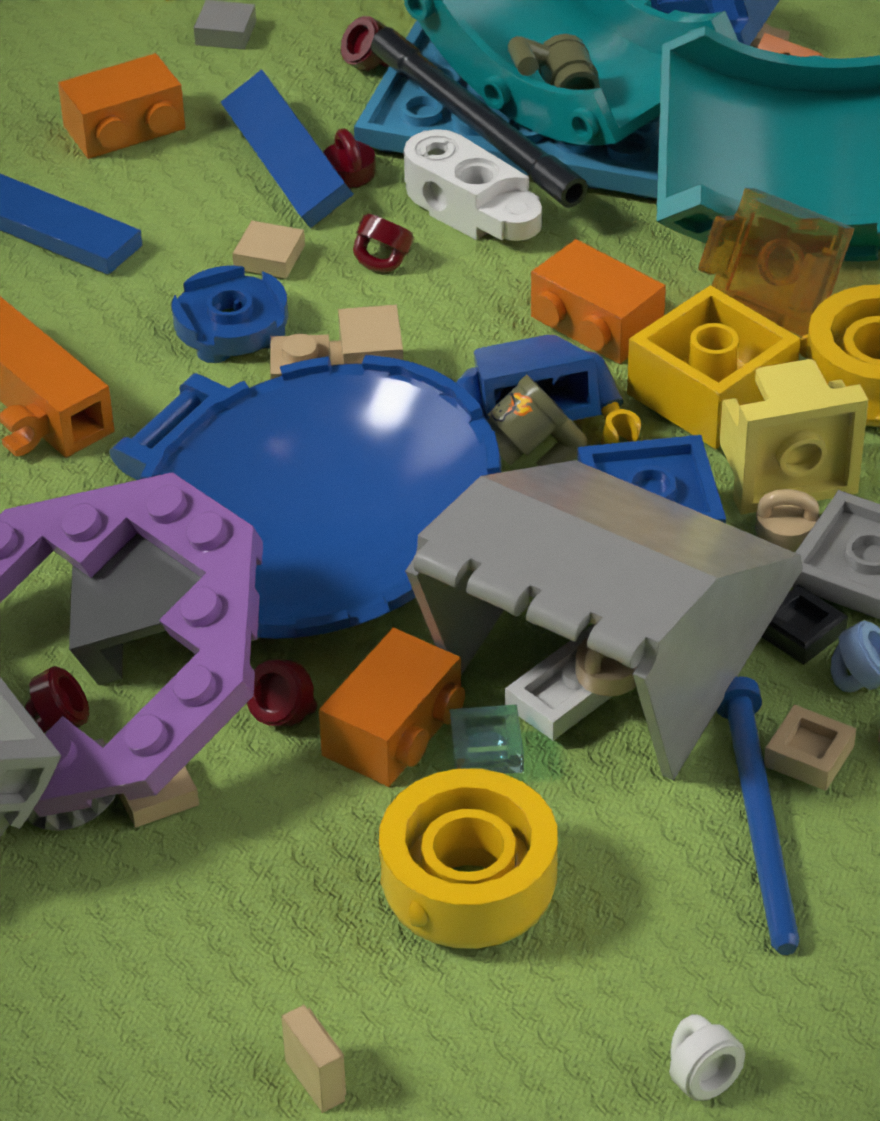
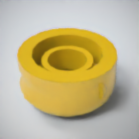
[799,285,880,427]
[379,769,558,949]

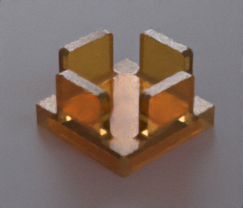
[698,188,855,337]

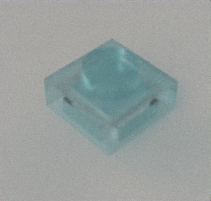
[450,704,524,774]

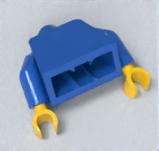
[456,335,641,445]

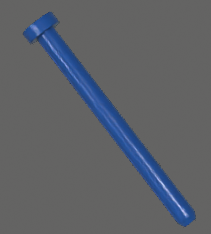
[716,676,800,955]

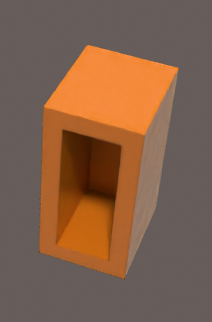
[58,53,186,159]
[531,239,666,364]
[319,627,465,787]

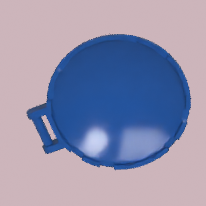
[109,355,501,639]

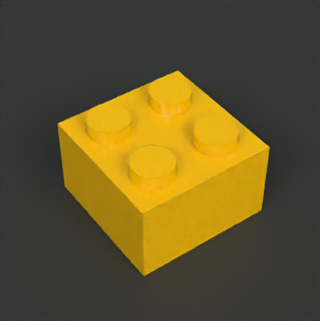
[627,285,801,449]

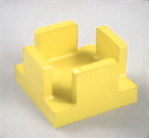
[720,359,869,515]

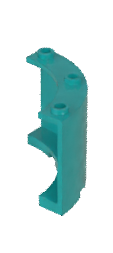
[404,0,739,146]
[656,25,880,262]

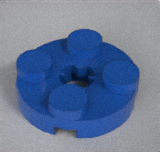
[172,265,288,363]

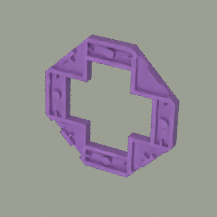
[0,472,263,817]

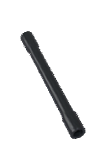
[371,27,588,208]

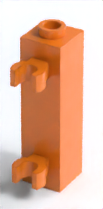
[0,296,115,458]

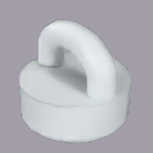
[669,1014,745,1101]

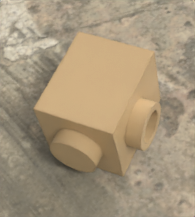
[329,305,403,365]

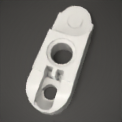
[404,129,542,241]

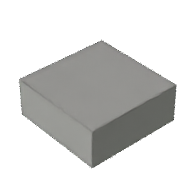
[194,0,256,50]

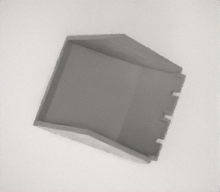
[405,460,803,781]

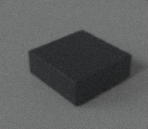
[762,584,848,665]

